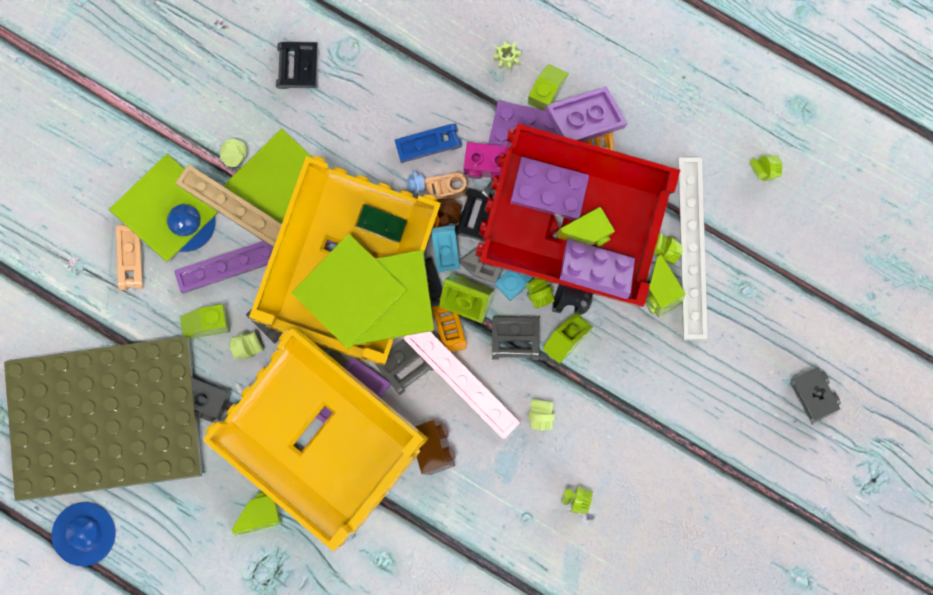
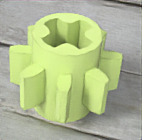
[493,41,521,71]

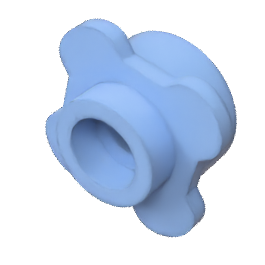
[406,171,425,197]

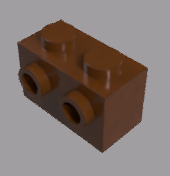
[415,420,455,475]

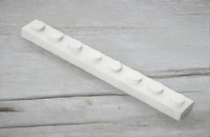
[678,157,708,341]

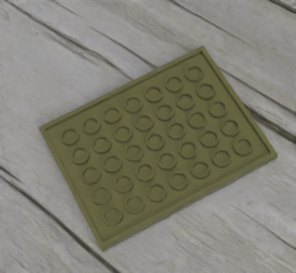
[4,336,202,501]

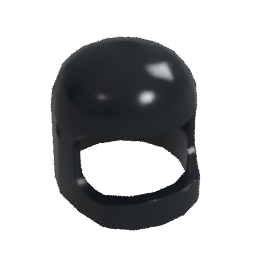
[552,285,593,315]

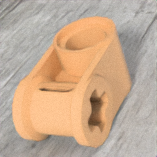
[424,173,468,203]

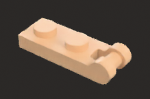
[116,225,143,290]

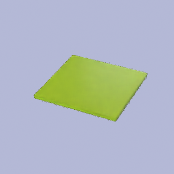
[224,128,312,224]
[109,154,219,263]
[291,234,407,350]
[353,250,434,346]

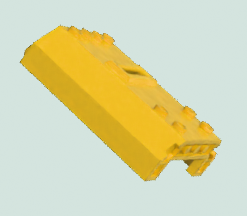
[249,155,441,366]
[203,328,428,552]

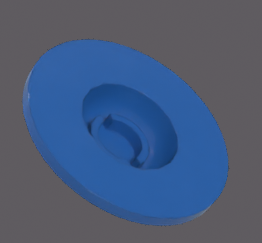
[167,204,215,252]
[52,502,116,566]

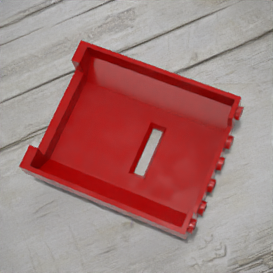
[475,123,681,307]

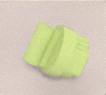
[220,139,247,167]
[230,331,263,360]
[528,399,555,431]

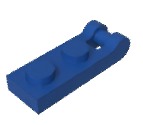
[394,124,463,163]

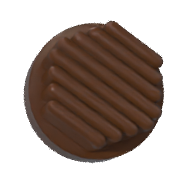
[437,199,462,227]

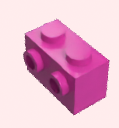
[463,142,506,180]

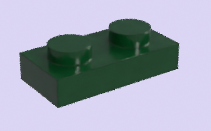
[354,204,407,243]

